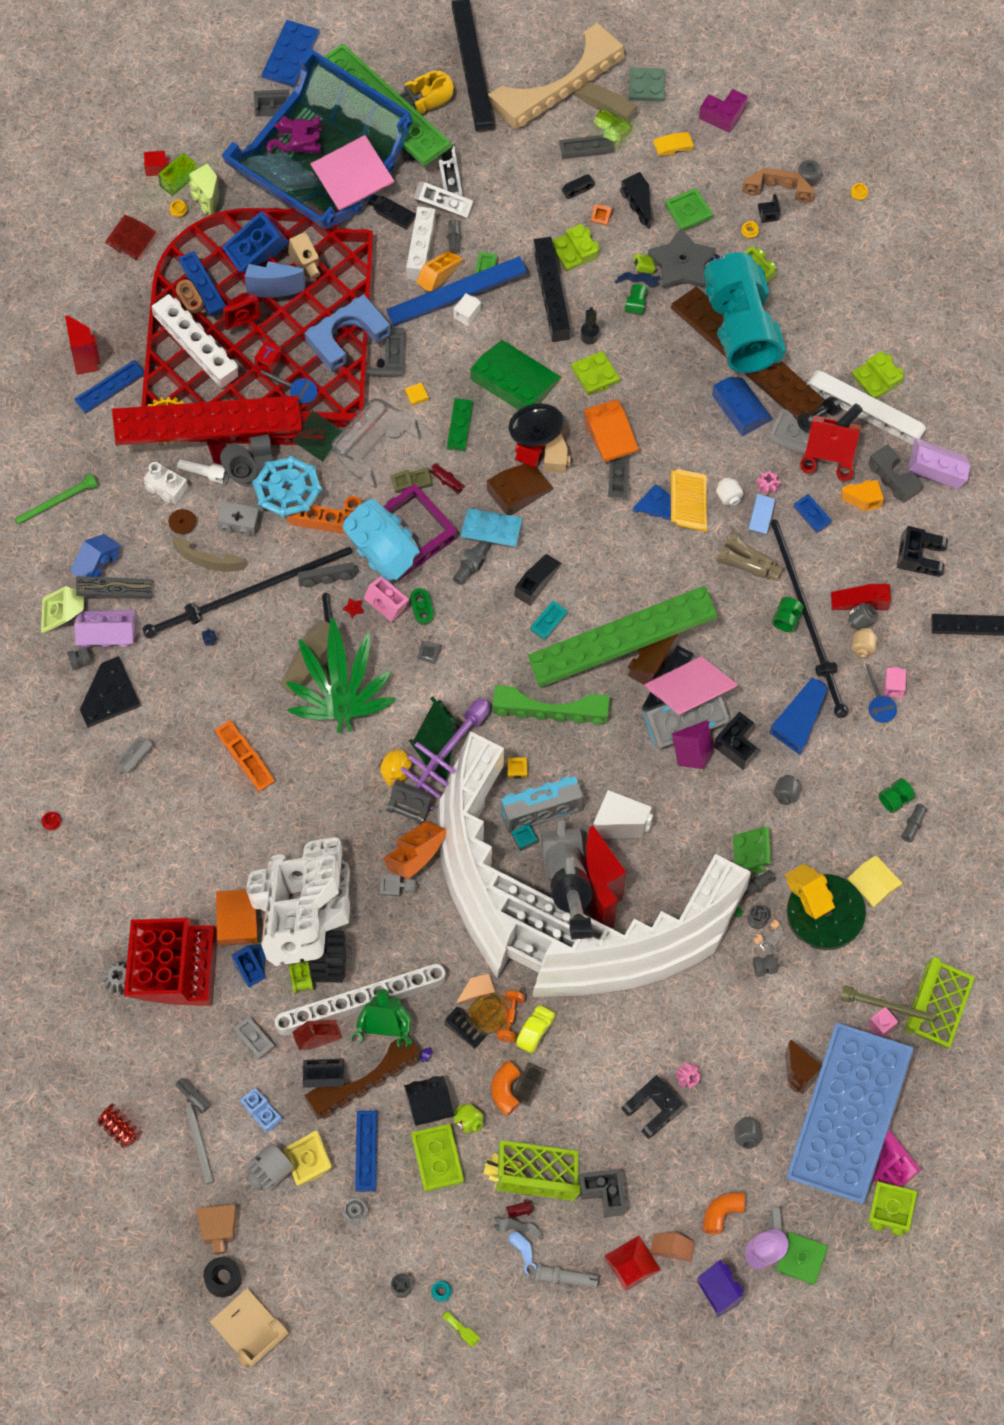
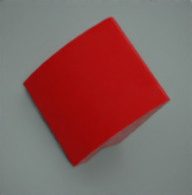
[584,825,626,929]
[124,918,217,1006]

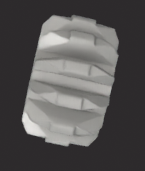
[101,961,127,996]

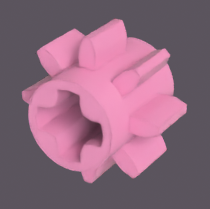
[756,471,780,495]
[675,1063,701,1089]

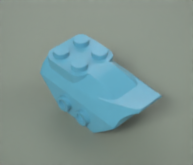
[342,499,420,582]

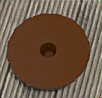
[168,509,196,534]

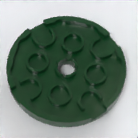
[786,874,866,950]

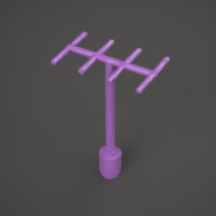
[393,698,491,811]

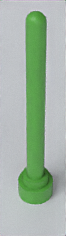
[15,473,98,524]

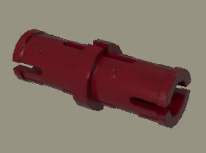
[429,463,465,494]

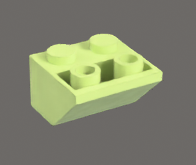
[189,164,220,215]

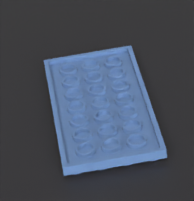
[786,1023,914,1204]

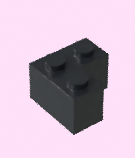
[714,711,757,770]

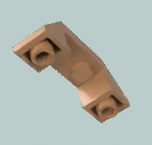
[742,168,814,203]

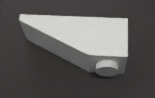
[413,182,473,218]

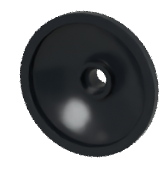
[508,404,564,447]

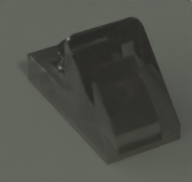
[513,1062,546,1107]

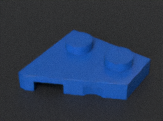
[633,484,671,521]

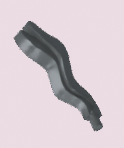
[494,1216,544,1240]

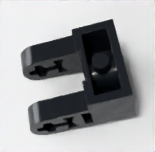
[897,526,948,577]
[621,1075,686,1139]

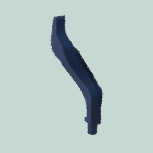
[614,272,661,288]

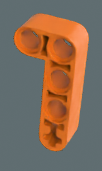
[286,496,361,535]

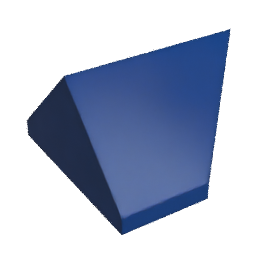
[231,944,266,988]

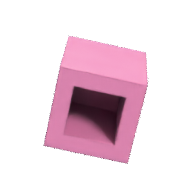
[884,667,906,698]
[868,1007,898,1038]

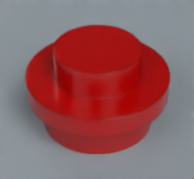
[41,812,61,831]

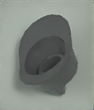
[220,444,258,484]

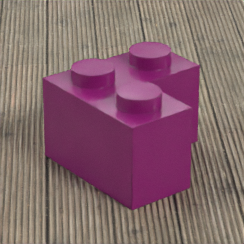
[699,89,748,133]

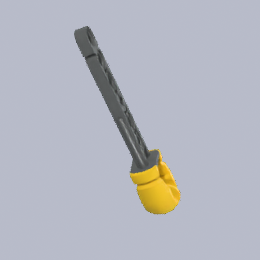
[319,71,454,146]

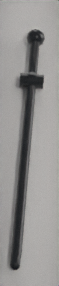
[771,519,849,718]
[142,547,352,639]

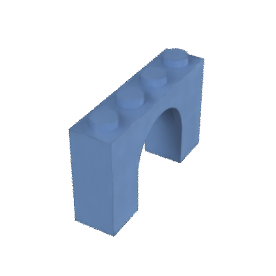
[305,295,390,373]

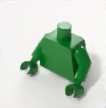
[350,989,412,1047]

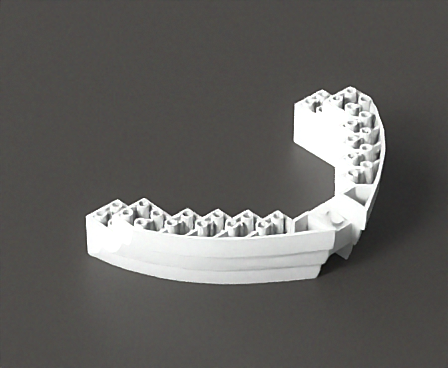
[437,732,751,997]

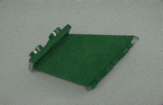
[409,696,460,788]

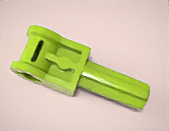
[289,959,313,994]

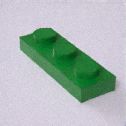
[447,398,473,452]

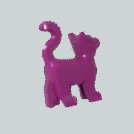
[266,116,322,154]

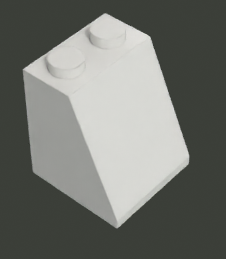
[593,790,653,839]

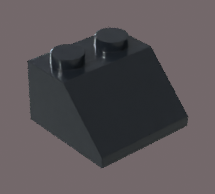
[404,1076,455,1126]

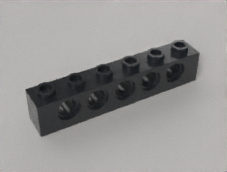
[533,237,570,342]

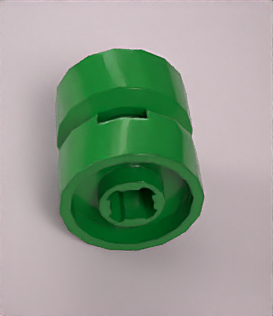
[772,597,804,633]
[878,778,916,813]

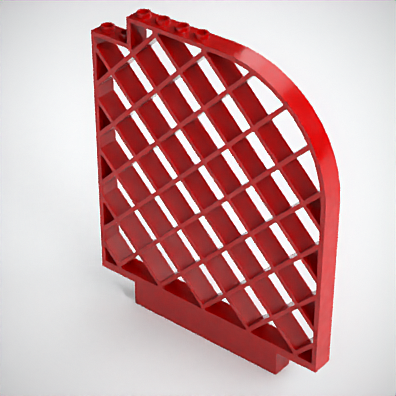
[141,207,373,447]

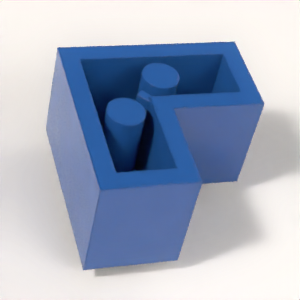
[70,534,121,577]

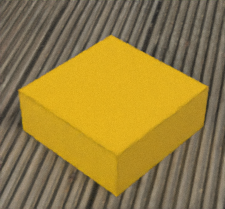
[405,382,429,406]

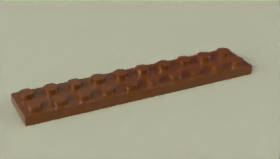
[671,286,825,420]

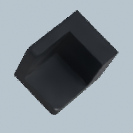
[758,194,780,223]

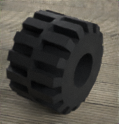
[309,930,346,983]

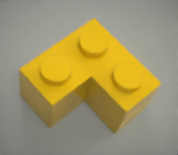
[784,863,835,919]

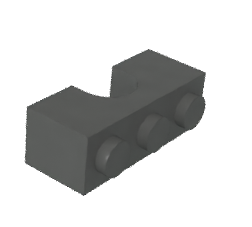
[868,444,923,504]

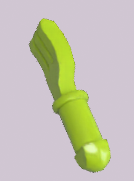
[442,1311,480,1348]

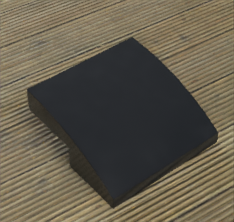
[303,1058,344,1088]

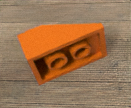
[583,399,639,462]

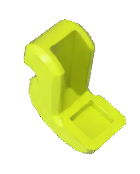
[516,1005,556,1054]

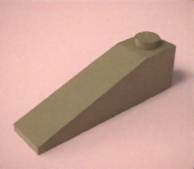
[280,620,346,696]

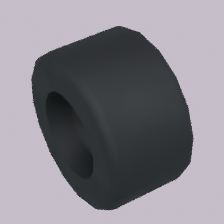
[203,1257,242,1298]

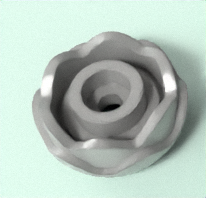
[342,1198,368,1223]

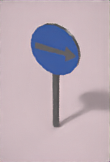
[260,370,317,404]
[866,664,897,723]

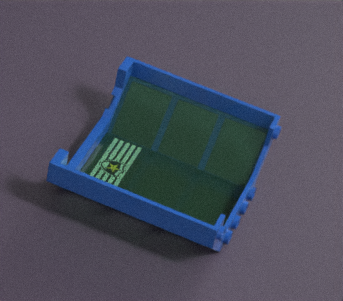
[222,48,413,229]

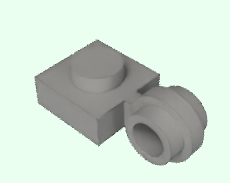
[380,875,418,896]

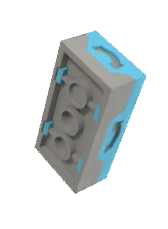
[642,694,730,748]
[501,776,583,834]

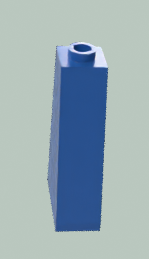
[769,677,828,755]

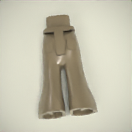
[716,530,783,581]

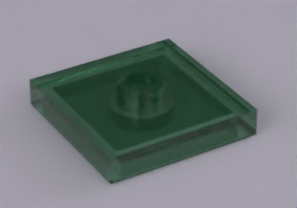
[292,410,343,462]

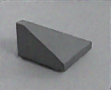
[417,640,442,664]

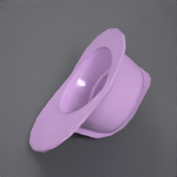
[745,1229,788,1269]

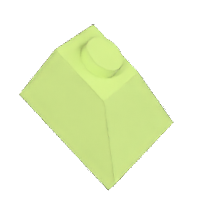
[41,586,84,633]

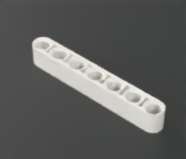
[806,370,926,445]

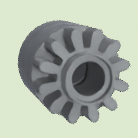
[244,1143,294,1193]

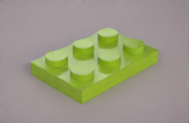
[411,1124,464,1193]

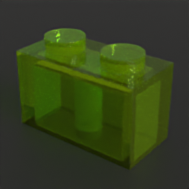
[158,153,197,196]

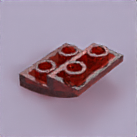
[105,215,156,261]

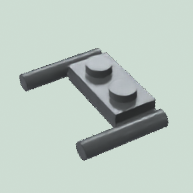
[366,327,404,376]

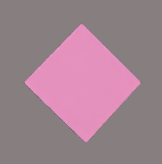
[310,135,394,211]
[644,656,737,715]

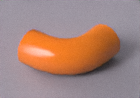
[490,1060,521,1117]
[703,1192,745,1234]

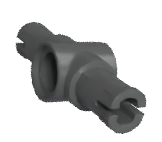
[453,541,492,585]

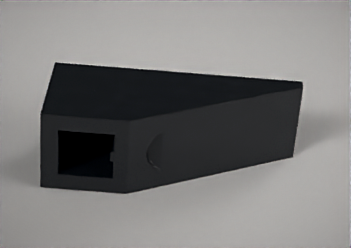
[620,172,651,229]
[515,554,562,606]

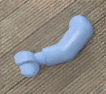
[509,1231,537,1275]

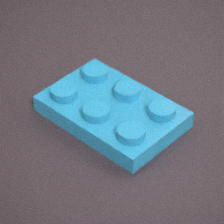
[461,508,523,547]

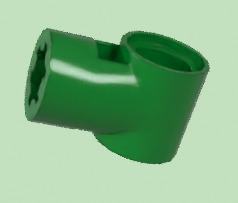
[624,284,647,315]

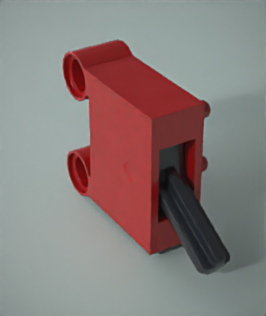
[800,403,863,481]

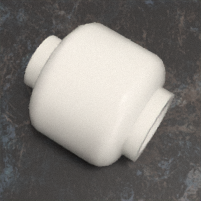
[716,478,744,506]

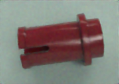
[506,1200,533,1218]

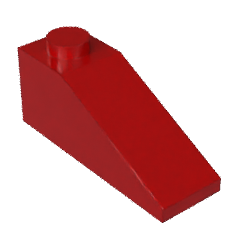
[831,584,891,610]

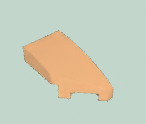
[456,974,495,1004]

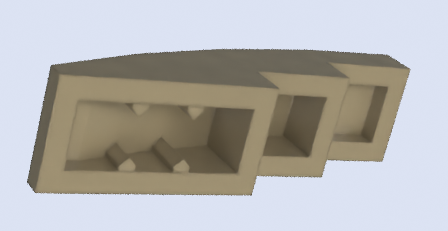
[571,82,637,121]

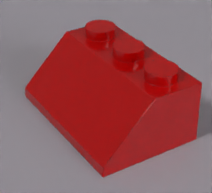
[65,315,101,375]

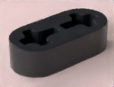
[562,174,595,199]

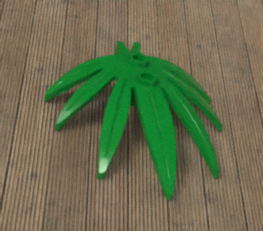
[286,618,396,733]

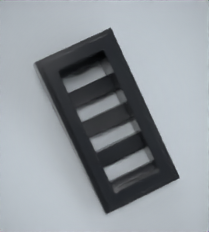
[445,1006,488,1049]

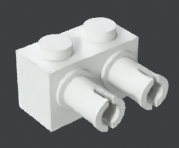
[143,462,188,505]

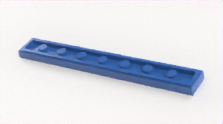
[386,256,527,327]

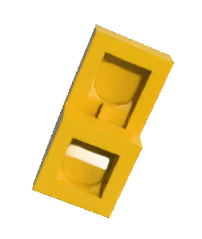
[653,132,694,156]

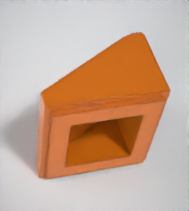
[590,204,613,226]

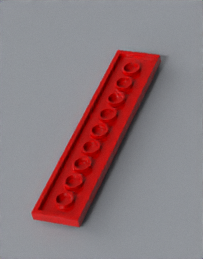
[112,396,302,446]

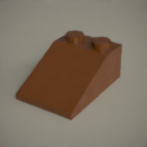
[487,464,554,516]

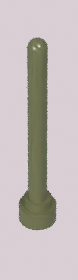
[841,985,935,1022]

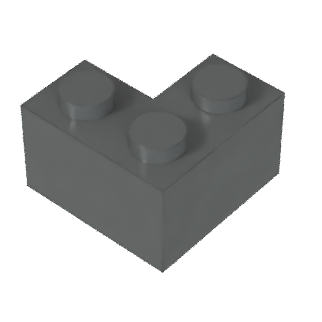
[578,1169,626,1218]

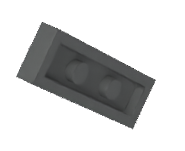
[559,134,615,159]
[297,562,355,588]

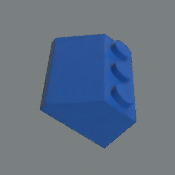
[712,377,773,437]

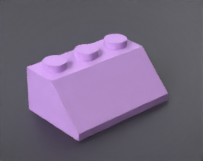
[908,438,970,489]
[74,610,135,647]

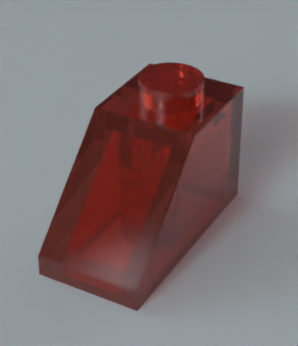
[292,1020,342,1050]

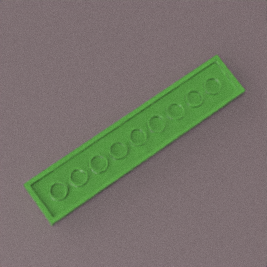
[318,44,452,166]
[528,585,718,688]

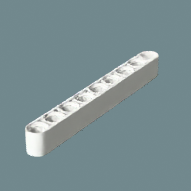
[275,964,445,1036]

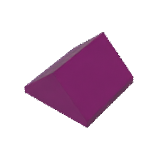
[671,720,714,769]

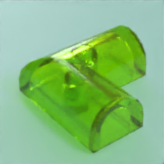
[593,109,632,143]

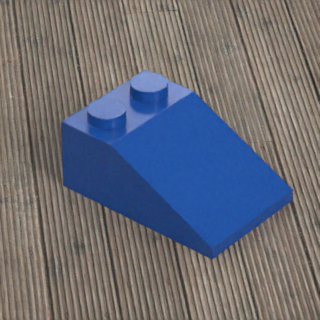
[222,211,289,273]

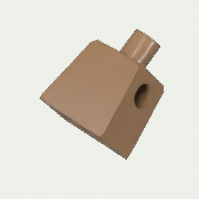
[196,1204,236,1255]

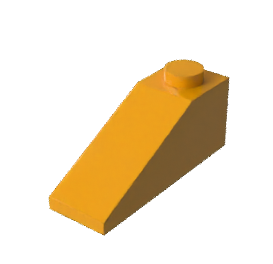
[416,250,463,292]

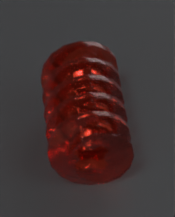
[97,1103,142,1148]

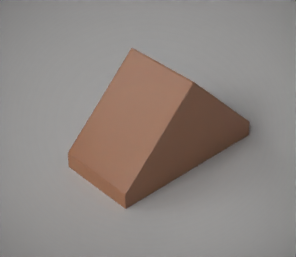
[651,1233,695,1262]

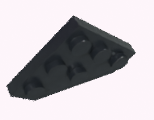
[80,656,141,728]

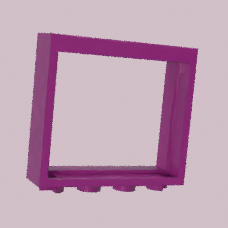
[383,484,457,581]

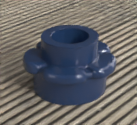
[202,628,217,646]

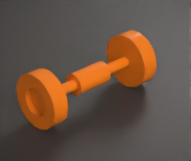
[496,991,525,1043]

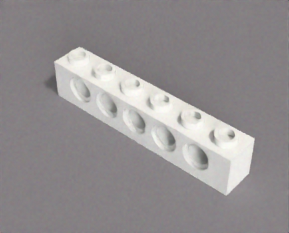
[152,294,238,389]

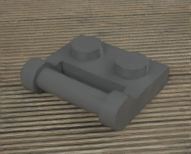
[386,780,432,824]

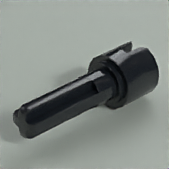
[581,307,599,345]

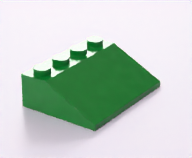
[470,340,561,410]

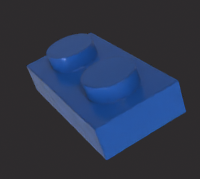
[793,494,832,533]

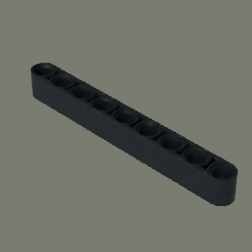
[451,0,494,131]

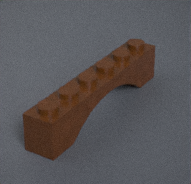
[304,1034,421,1120]

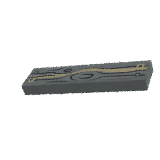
[75,576,152,599]

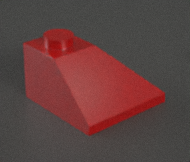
[223,291,260,331]
[604,1235,661,1291]

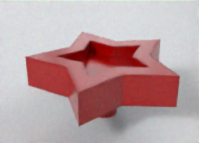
[342,598,364,618]

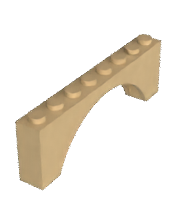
[488,23,625,130]

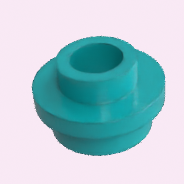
[431,1281,452,1302]

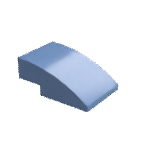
[245,261,305,297]

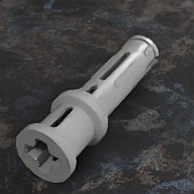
[535,1263,598,1288]

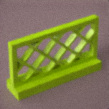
[903,956,975,1049]
[496,1140,580,1201]

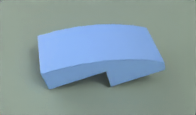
[748,494,775,534]
[240,1088,283,1133]

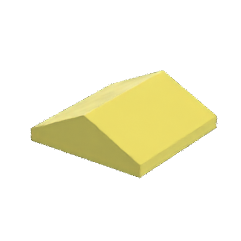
[847,856,903,908]
[283,1131,332,1186]

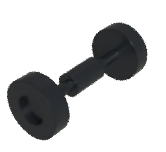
[797,396,841,432]

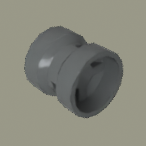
[67,646,91,670]
[748,904,769,929]
[753,954,777,977]
[391,1273,412,1298]

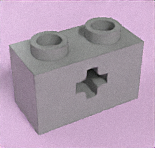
[217,501,260,536]

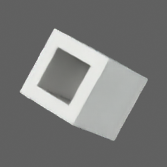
[453,293,481,326]

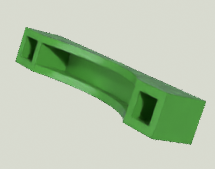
[493,685,610,725]

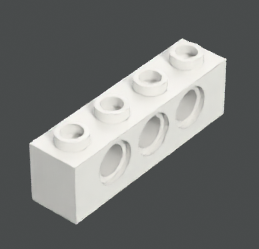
[406,207,435,280]

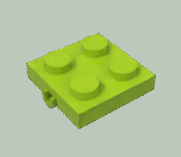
[570,351,620,395]

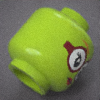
[453,1104,483,1134]

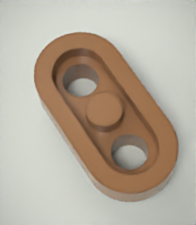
[176,280,204,313]

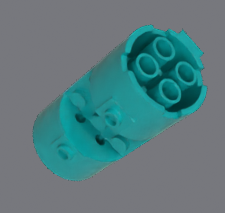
[703,252,786,373]

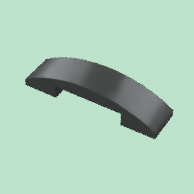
[608,455,629,498]

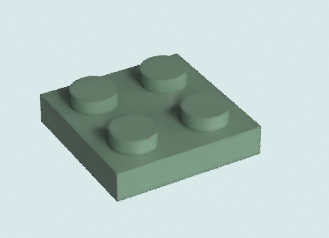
[629,67,665,102]

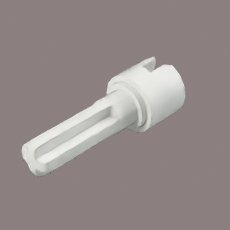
[177,459,229,484]

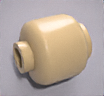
[851,628,877,658]

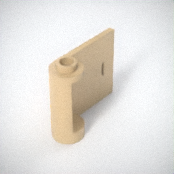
[210,1288,289,1368]

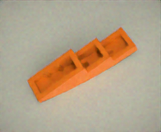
[214,720,275,792]

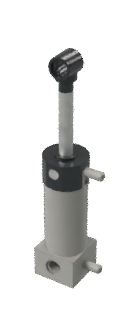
[541,819,592,940]

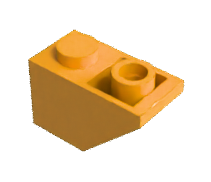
[840,480,884,511]

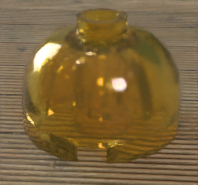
[467,993,508,1034]

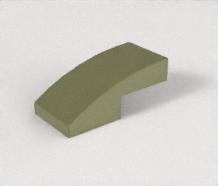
[390,467,433,493]

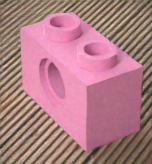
[364,576,409,622]

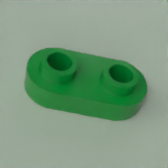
[410,588,434,625]

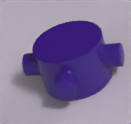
[420,1047,433,1063]

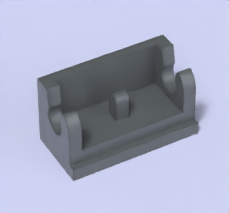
[254,89,290,117]

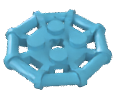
[252,455,322,518]

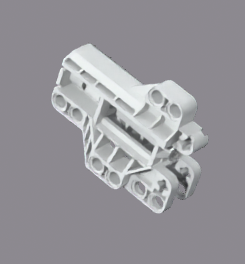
[246,837,350,966]

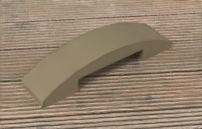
[172,536,245,572]

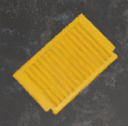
[671,469,707,532]

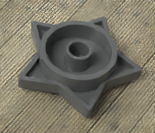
[648,229,716,288]

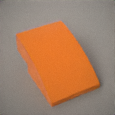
[383,821,446,879]
[216,889,258,946]

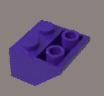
[697,1260,743,1317]

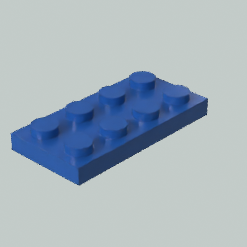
[262,20,319,88]

